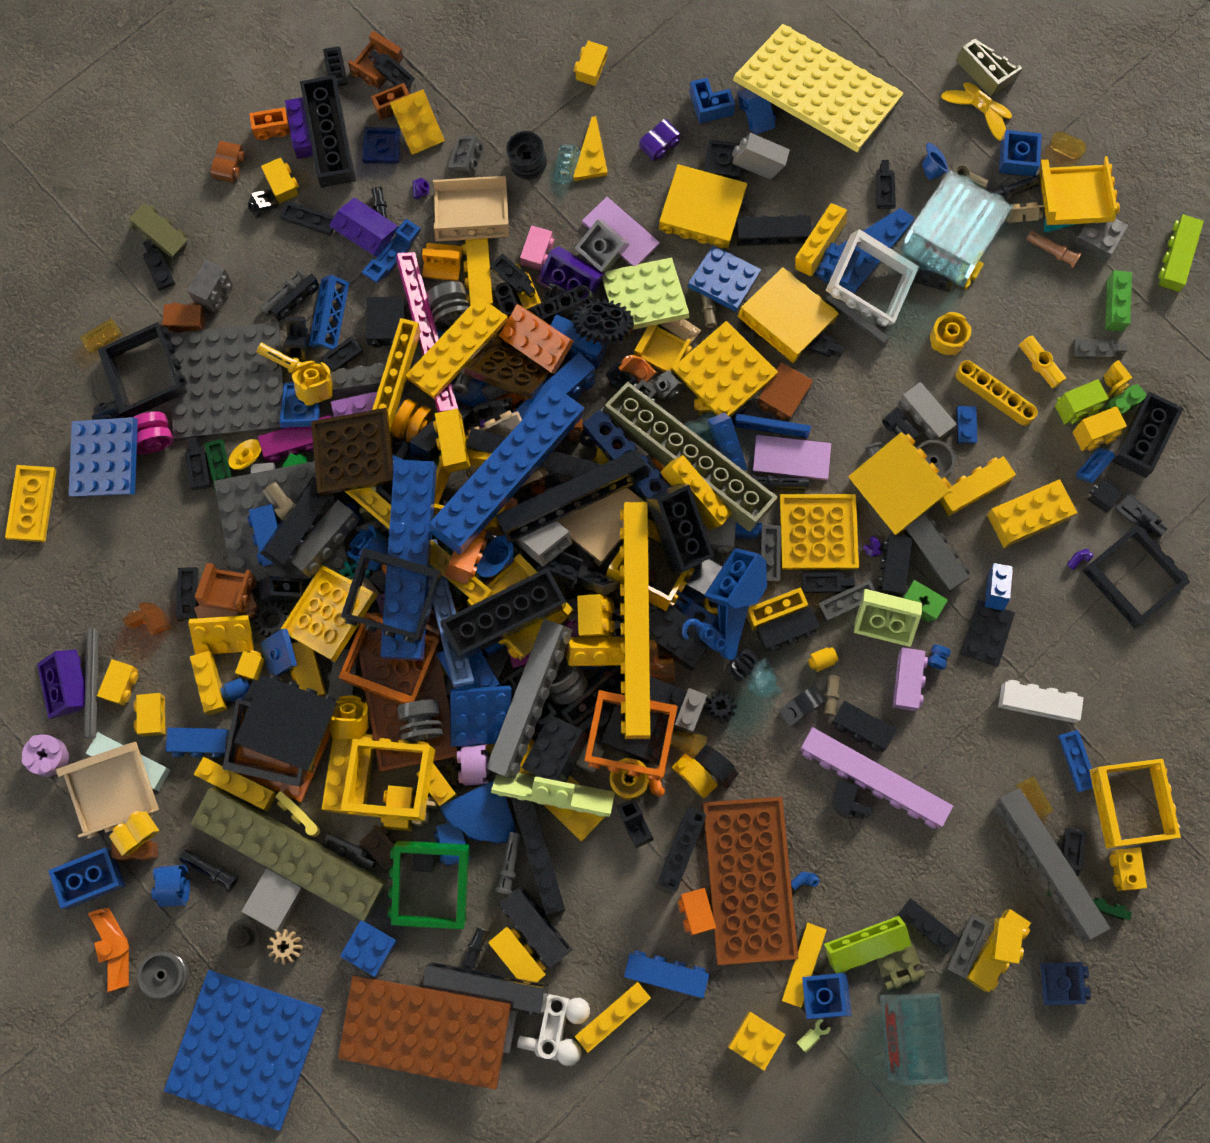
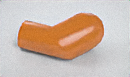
[649,767,666,797]

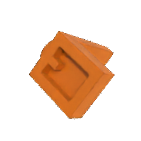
[619,355,657,383]

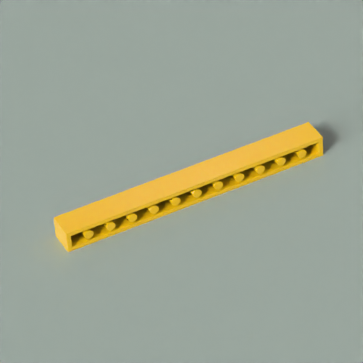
[620,502,650,739]

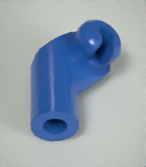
[791,872,819,891]

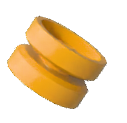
[391,399,434,444]

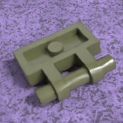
[875,944,925,991]

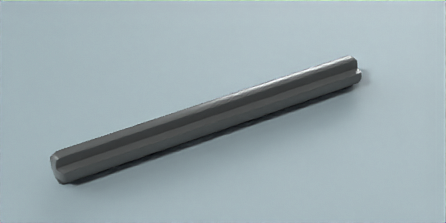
[84,628,98,739]

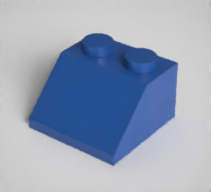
[802,973,852,1019]

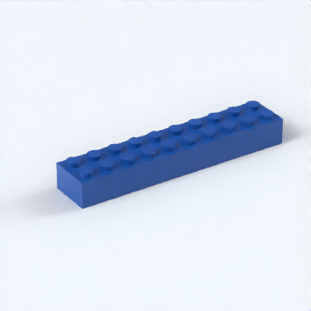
[429,385,584,555]
[380,460,437,661]

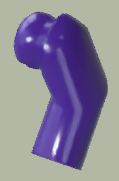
[1066,549,1094,570]

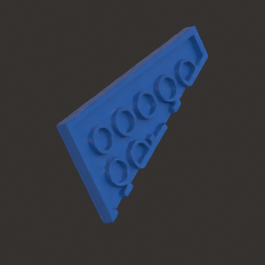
[814,208,915,294]

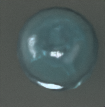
[746,658,782,698]

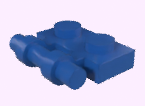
[818,243,860,287]

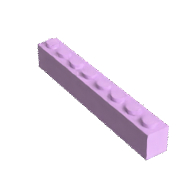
[799,727,953,829]

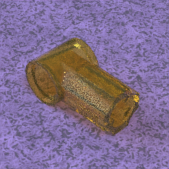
[670,730,708,756]

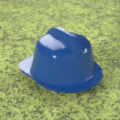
[922,143,950,180]
[476,535,514,577]

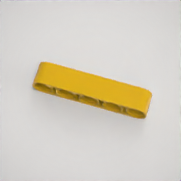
[955,360,1038,426]

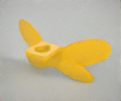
[941,82,1012,141]

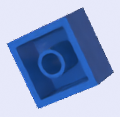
[999,130,1042,176]
[340,920,398,977]

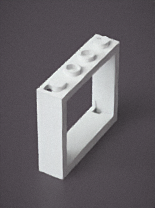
[826,229,919,327]

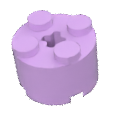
[22,735,69,777]
[457,744,489,786]

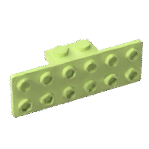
[491,773,615,817]

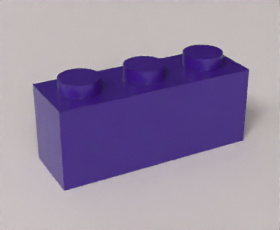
[285,97,313,159]

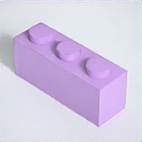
[892,647,928,711]

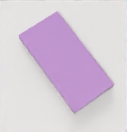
[582,197,660,266]
[753,435,831,481]

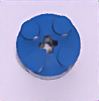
[347,525,389,571]
[151,865,190,907]

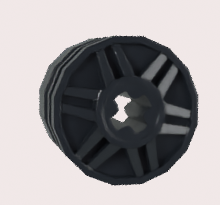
[506,131,547,180]

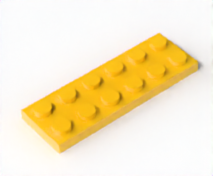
[405,297,508,399]

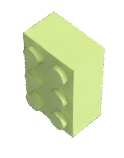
[854,589,922,647]

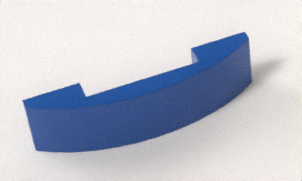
[362,219,421,283]

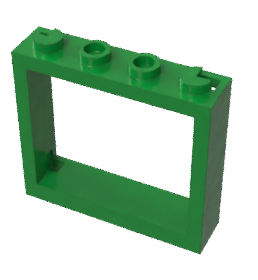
[388,841,469,929]

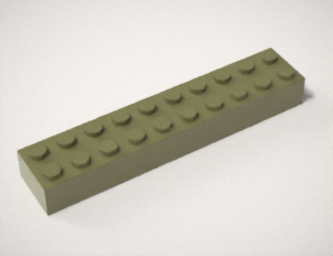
[602,382,778,532]
[190,787,388,922]

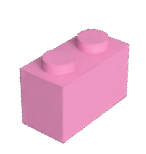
[520,225,555,271]

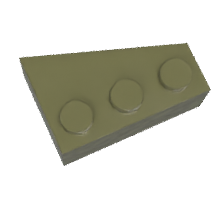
[956,39,1023,97]
[129,203,188,259]

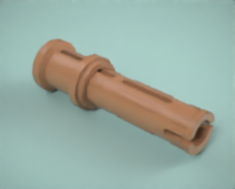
[1026,230,1081,268]

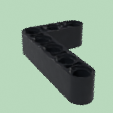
[495,282,595,324]

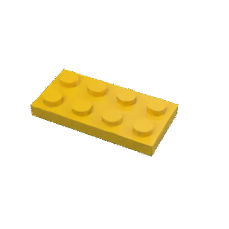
[5,465,56,542]

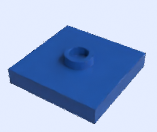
[260,629,297,677]

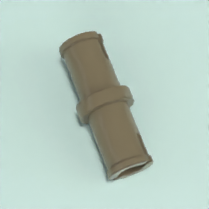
[701,294,717,329]
[823,676,840,717]

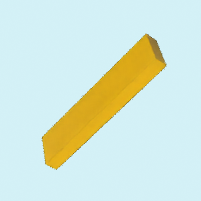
[781,923,826,1008]

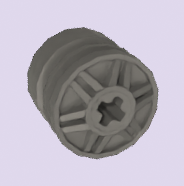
[427,281,470,328]
[397,700,443,743]

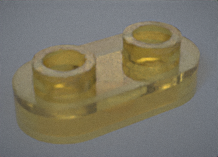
[1050,132,1086,159]

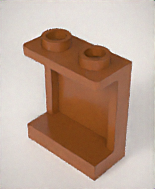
[348,31,404,89]
[757,362,813,422]
[194,563,256,613]

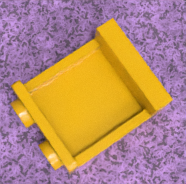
[634,325,692,372]

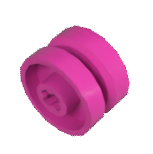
[134,412,173,454]

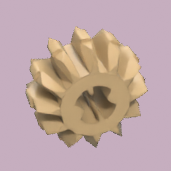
[267,929,303,965]

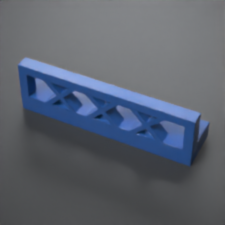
[308,275,349,350]

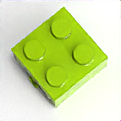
[1055,379,1109,425]

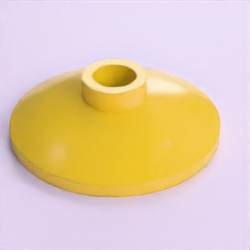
[229,439,261,470]

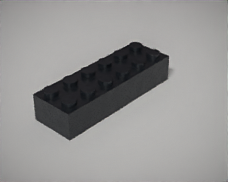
[300,75,356,188]
[440,568,566,662]
[612,596,709,672]

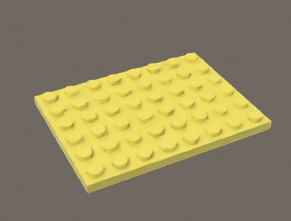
[733,24,904,153]

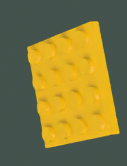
[672,321,778,417]
[779,494,859,570]
[280,565,377,662]

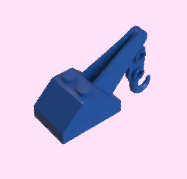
[682,548,767,660]

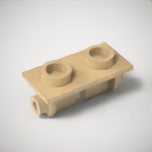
[1003,202,1044,223]
[660,319,701,343]

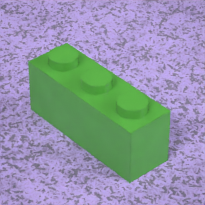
[1105,270,1132,332]

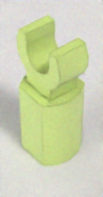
[796,1019,831,1053]

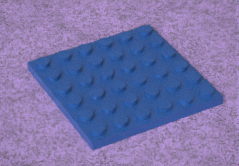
[164,970,324,1131]

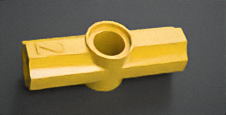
[1019,335,1067,389]

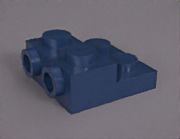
[1040,962,1091,1005]

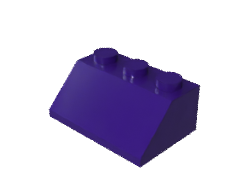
[329,197,399,257]
[536,246,605,299]
[37,650,85,719]

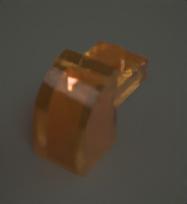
[123,602,172,636]
[649,640,676,682]

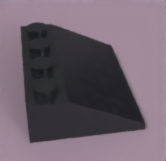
[600,677,687,765]

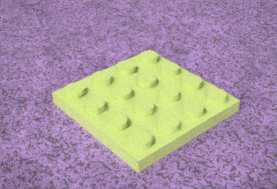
[602,258,689,330]

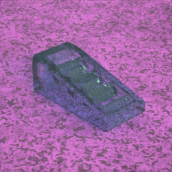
[554,145,581,184]

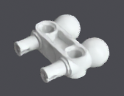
[517,994,590,1066]

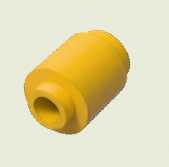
[808,647,838,672]

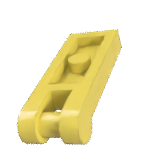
[275,791,320,837]

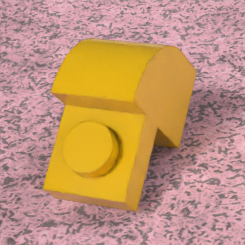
[672,754,718,799]

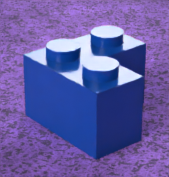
[689,77,735,124]
[737,89,776,135]

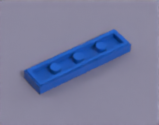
[734,414,811,438]

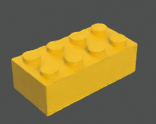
[987,479,1077,548]
[322,734,375,816]

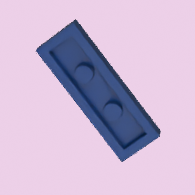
[1058,730,1093,793]

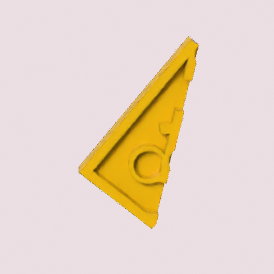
[573,116,608,181]

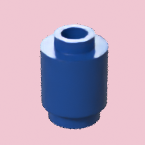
[220,676,251,702]

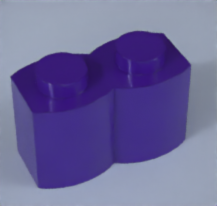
[639,119,680,161]

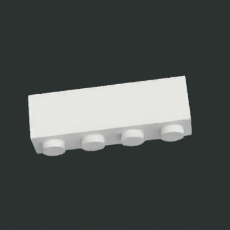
[998,680,1084,723]

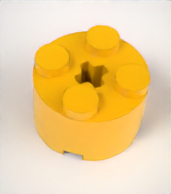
[930,312,971,355]
[292,361,333,406]
[328,695,368,739]
[609,758,649,801]

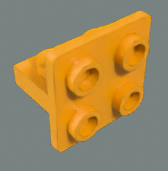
[422,243,463,281]

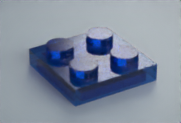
[362,127,401,164]

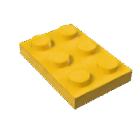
[390,89,445,155]
[188,615,254,655]

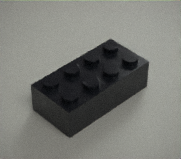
[1112,391,1184,478]
[646,484,714,572]

